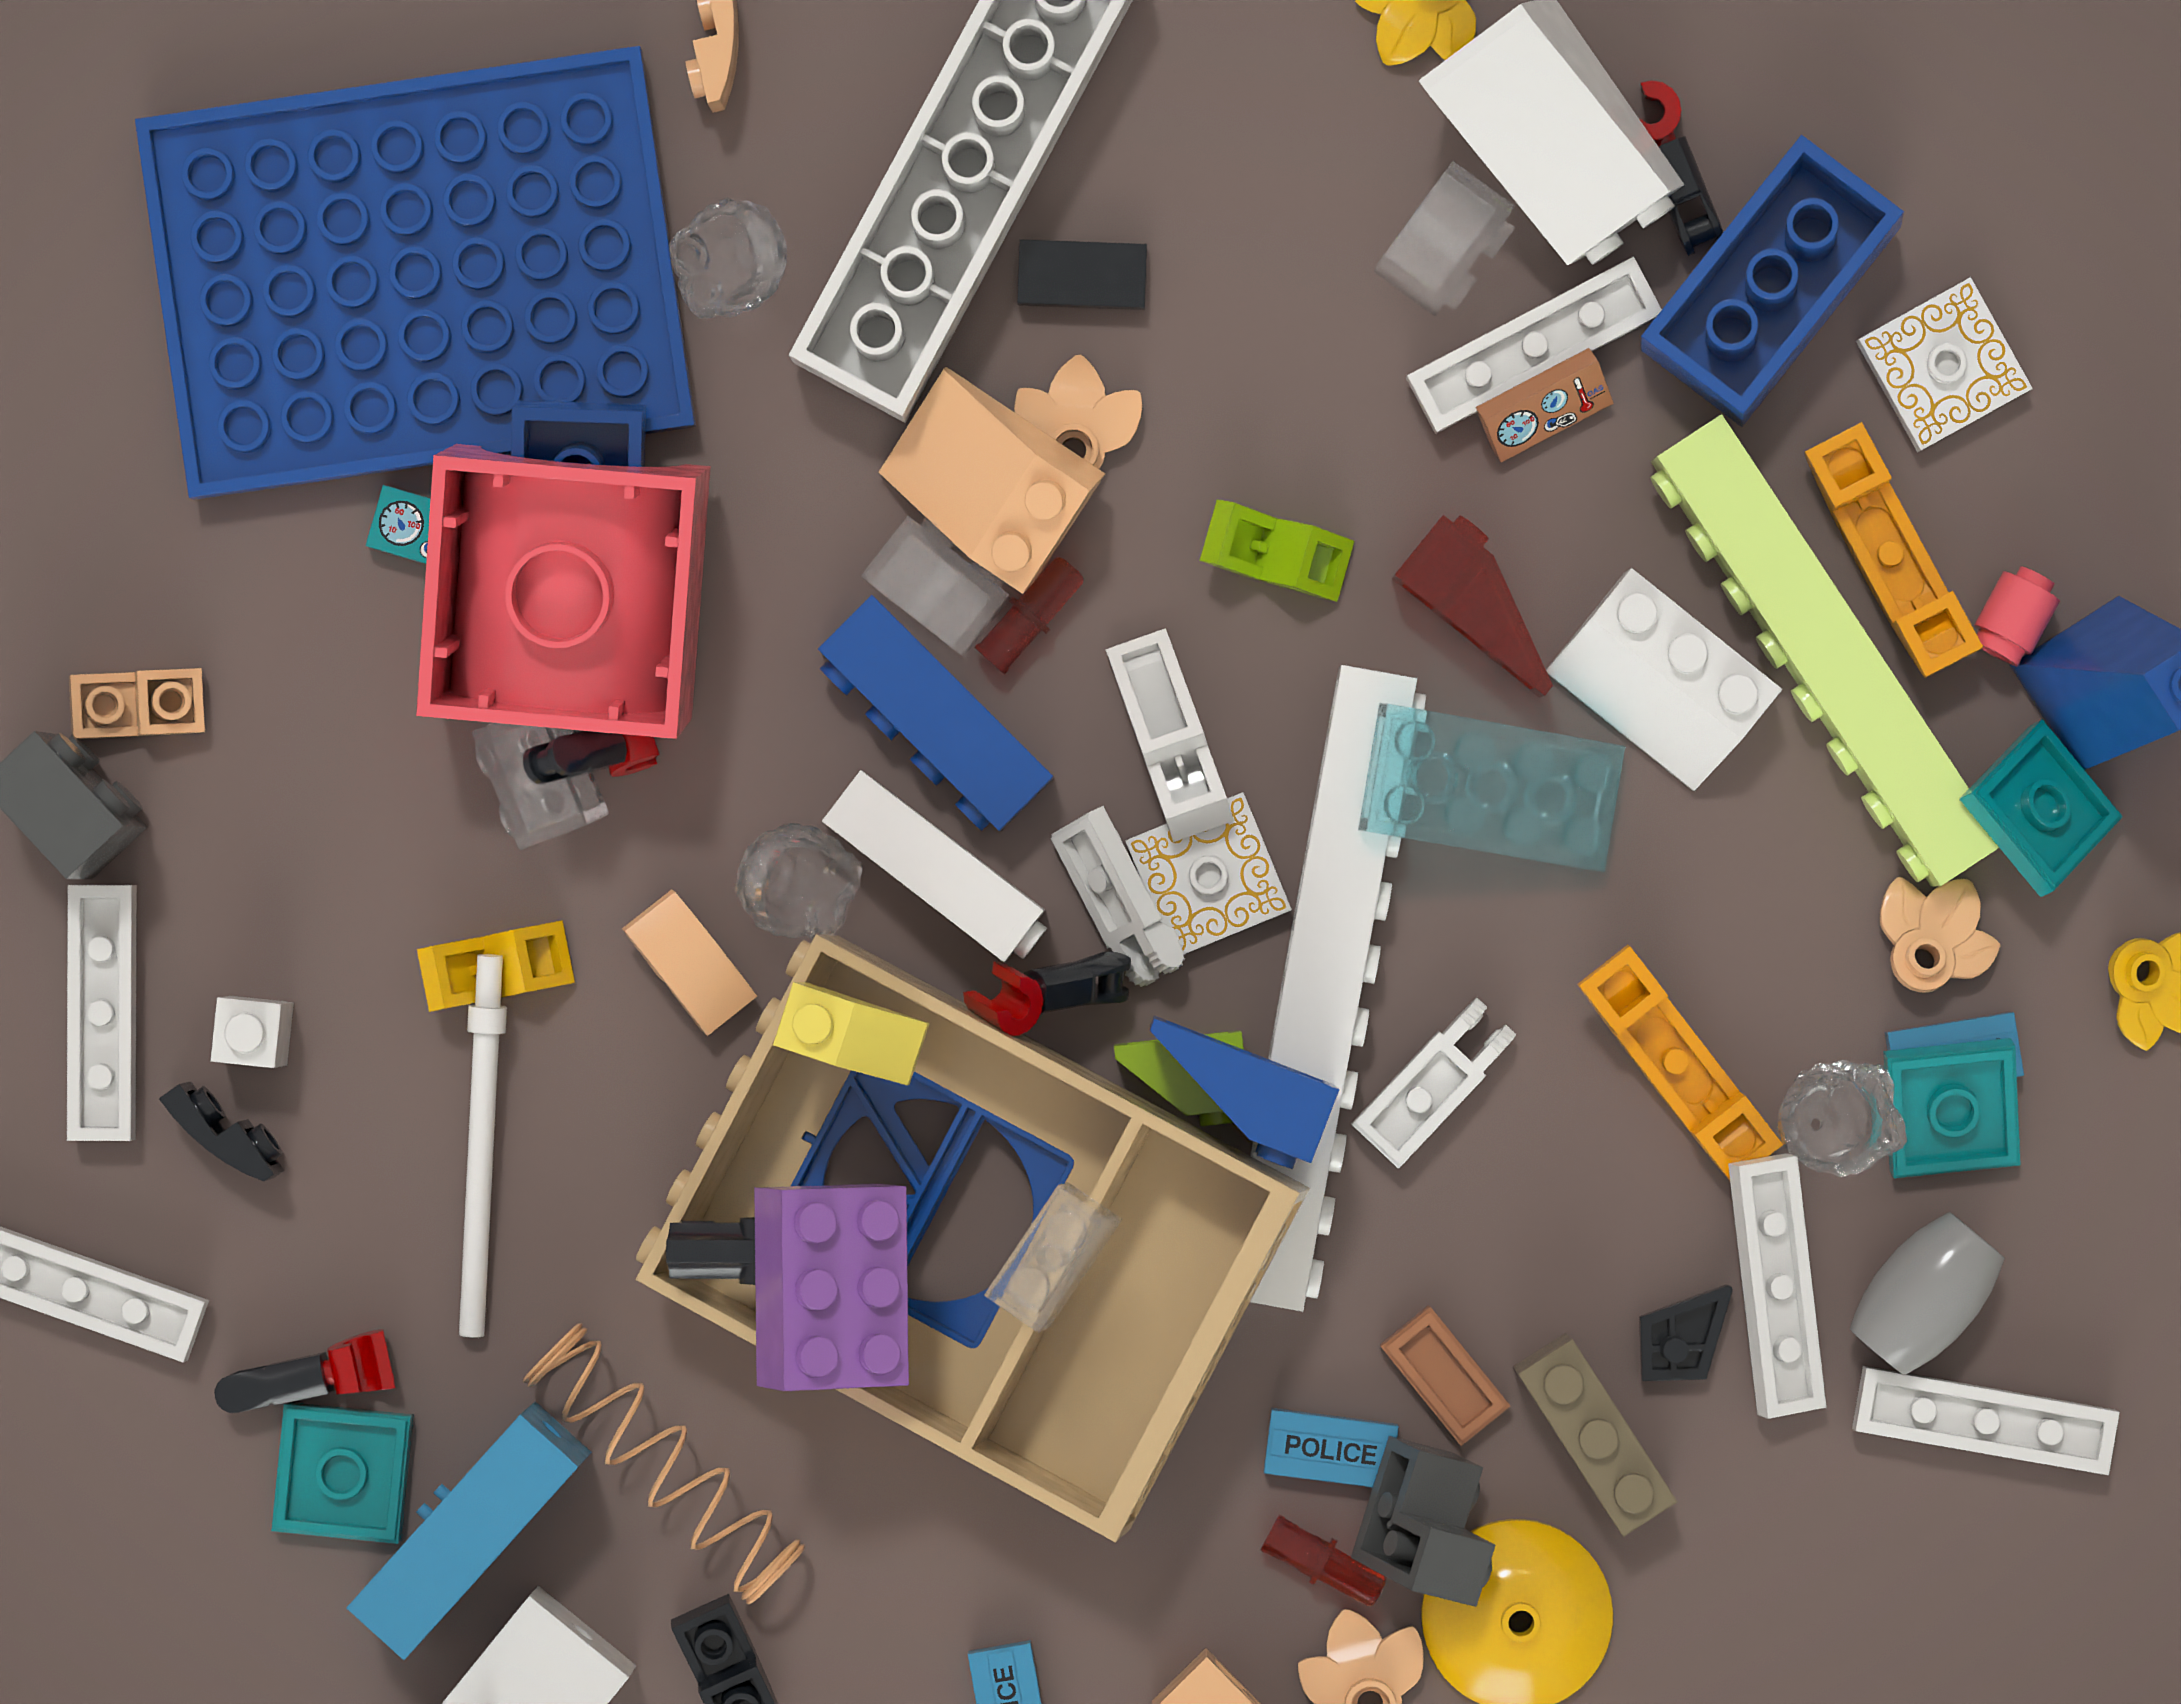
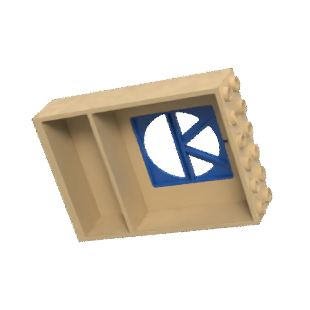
[635,934,1310,1543]

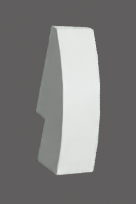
[1106,628,1234,842]

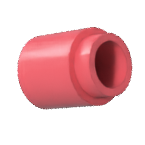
[1974,566,2060,666]

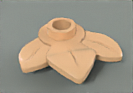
[1014,355,1142,469]
[1880,877,2000,993]
[1298,1609,1423,1704]

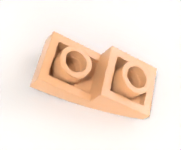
[685,0,739,113]
[69,668,205,739]
[622,889,757,1036]

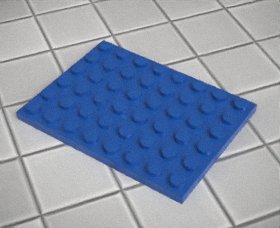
[135,46,696,500]

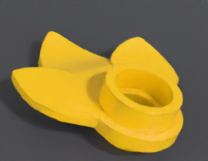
[1355,0,1476,66]
[2108,932,2181,1051]

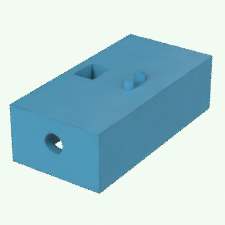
[346,1401,592,1660]

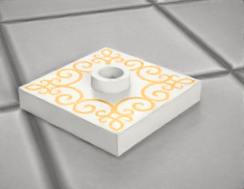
[1856,277,2033,452]
[1125,792,1292,955]

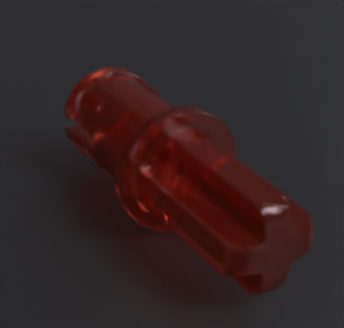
[974,557,1084,674]
[1260,1514,1386,1606]

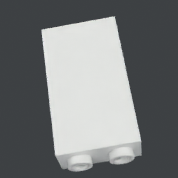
[1419,0,1684,265]

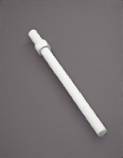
[459,954,507,1337]

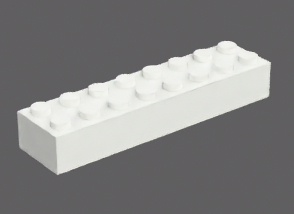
[789,0,1133,423]

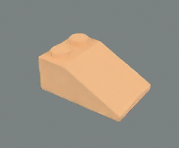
[879,367,1105,594]

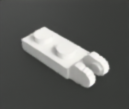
[1051,806,1185,987]
[1351,998,1516,1169]

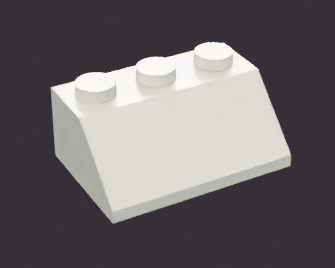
[1545,568,1782,791]

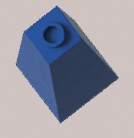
[2010,596,2181,770]

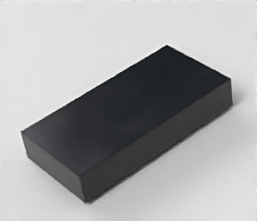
[1017,239,1147,310]

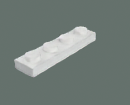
[1406,257,1662,434]
[67,885,137,1141]
[1728,1153,1826,1419]
[0,1227,209,1363]
[1852,1366,2120,1475]

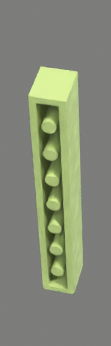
[1650,414,1999,886]

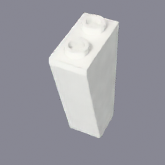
[822,770,1047,962]

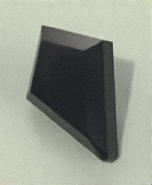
[1639,1285,1733,1381]

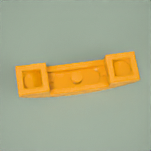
[1804,422,1983,678]
[1577,944,1783,1181]

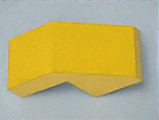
[417,920,575,1012]

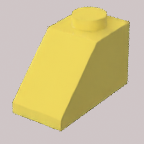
[773,982,929,1085]

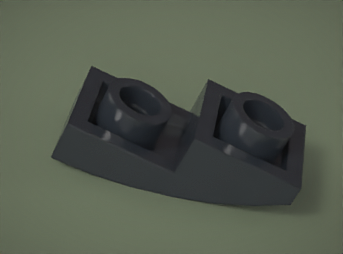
[159,1082,284,1182]
[671,1594,778,1704]

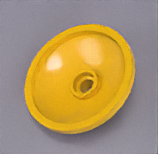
[1421,1519,1613,1704]

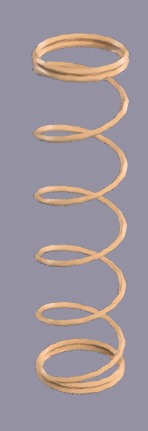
[523,1323,805,1604]

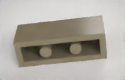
[1513,1333,1677,1537]

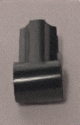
[666,1217,755,1285]

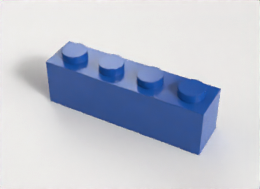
[818,595,1054,832]

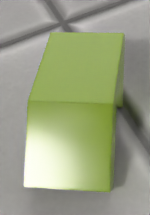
[1199,499,1355,602]

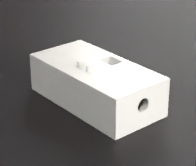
[442,1586,636,1704]

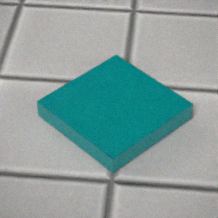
[1959,719,2123,897]
[1883,1038,2021,1178]
[271,1402,414,1544]

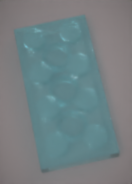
[1358,703,1625,872]

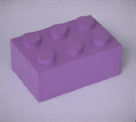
[754,1184,909,1391]

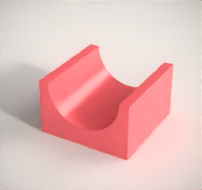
[416,444,711,739]

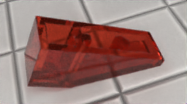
[1391,515,1553,698]

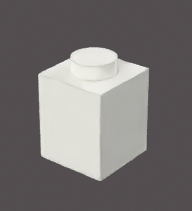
[211,996,294,1068]

